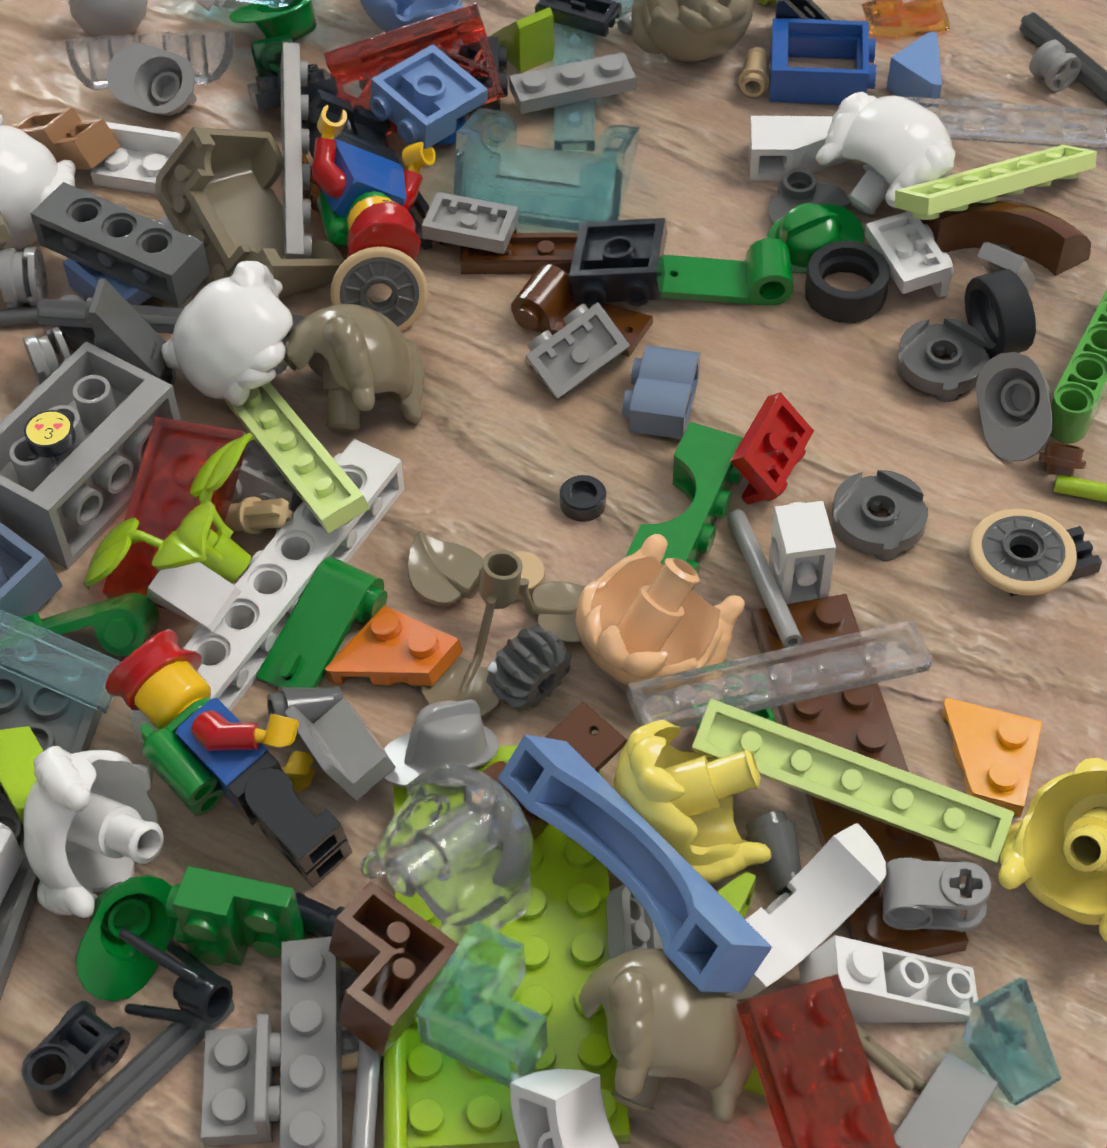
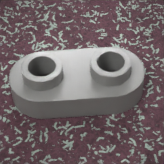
[606,884,662,960]

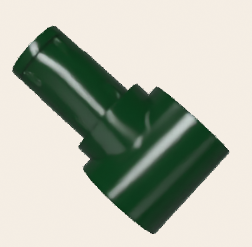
[251,34,293,75]

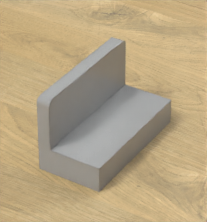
[285,698,396,801]

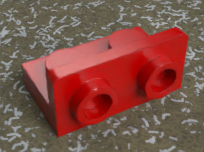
[730,392,814,505]

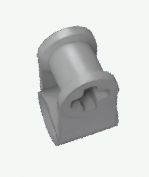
[883,858,991,932]

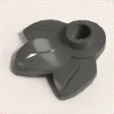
[768,169,850,224]

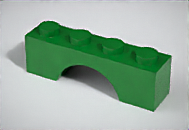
[625,422,743,589]

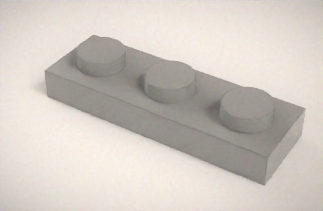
[509,52,636,114]

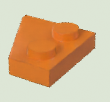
[325,605,463,686]

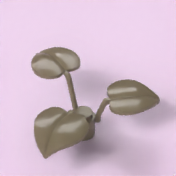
[408,531,586,719]

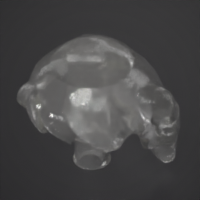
[360,762,534,944]

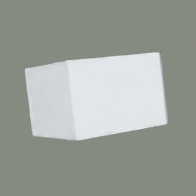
[147,562,241,632]

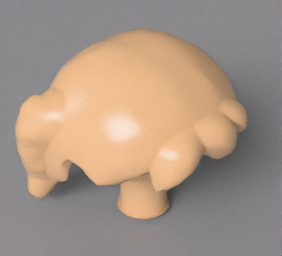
[576,534,745,692]

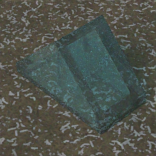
[962,977,1062,1106]

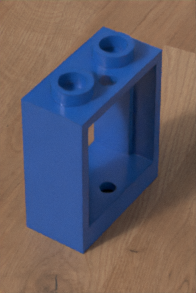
[769,18,876,104]

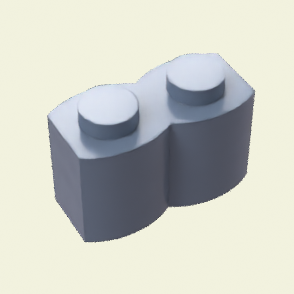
[622,345,700,439]

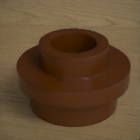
[1038,442,1086,476]

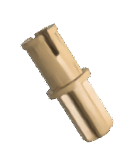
[214,497,293,535]

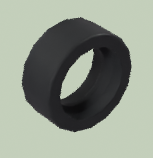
[805,241,890,322]
[965,269,1036,359]

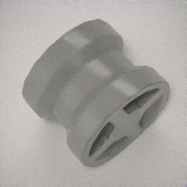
[1029,40,1082,92]

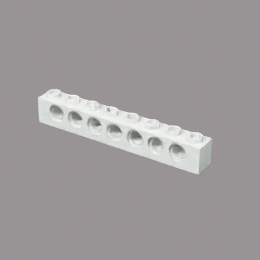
[130,439,405,744]

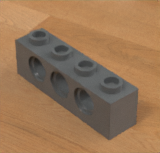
[30,182,210,307]

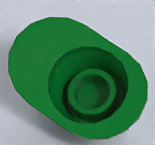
[229,0,316,42]
[767,203,864,274]
[76,875,178,1001]

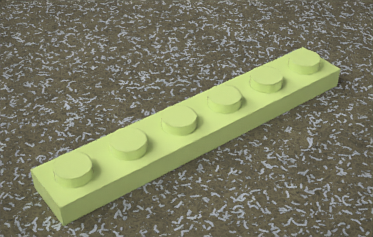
[895,145,1097,220]
[222,382,370,534]
[692,698,1015,864]

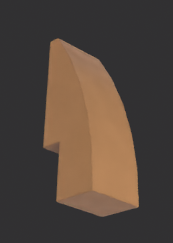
[14,107,120,169]

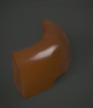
[920,199,1091,276]

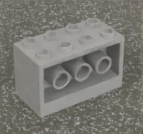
[0,342,187,569]

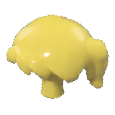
[613,720,771,885]
[998,758,1107,942]

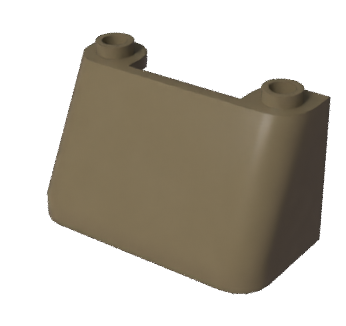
[155,127,345,300]

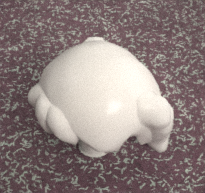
[815,92,955,215]
[0,114,76,251]
[161,261,293,407]
[23,746,164,918]

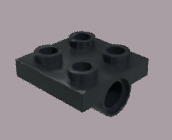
[247,64,338,111]

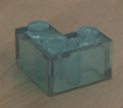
[416,920,548,1088]

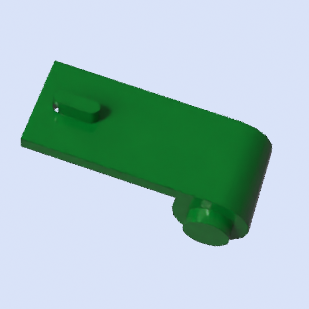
[661,238,794,306]
[256,556,388,688]
[0,593,159,656]

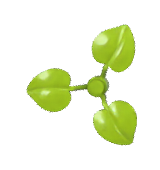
[83,433,255,590]

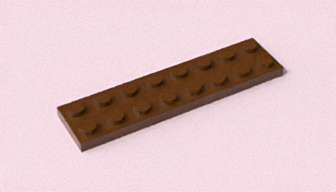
[751,594,969,957]

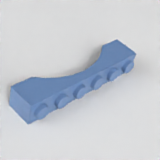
[498,735,772,993]

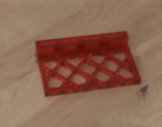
[324,3,505,136]

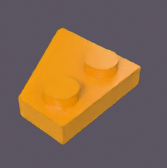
[941,697,1042,817]

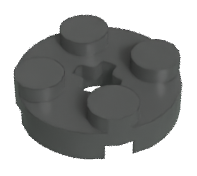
[896,318,989,402]
[832,470,928,561]

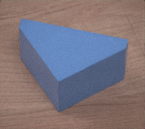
[886,32,942,115]

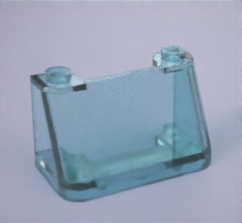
[453,108,639,231]

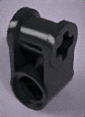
[21,1001,131,1115]

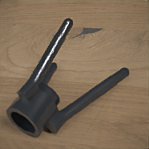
[118,929,233,1030]

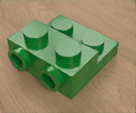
[166,866,306,966]

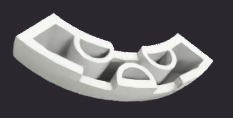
[734,823,887,1000]
[510,1069,619,1148]

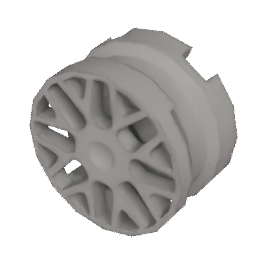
[0,246,47,309]
[23,327,70,385]

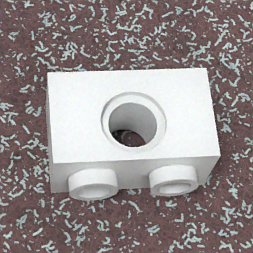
[768,501,836,604]

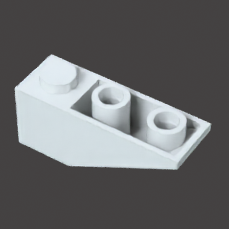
[748,116,851,181]
[799,935,980,1024]

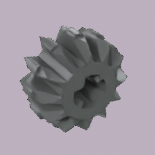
[486,624,572,712]

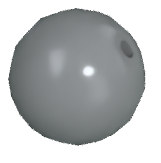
[66,0,147,39]

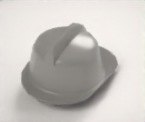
[106,44,197,116]
[976,352,1052,462]
[384,699,499,787]

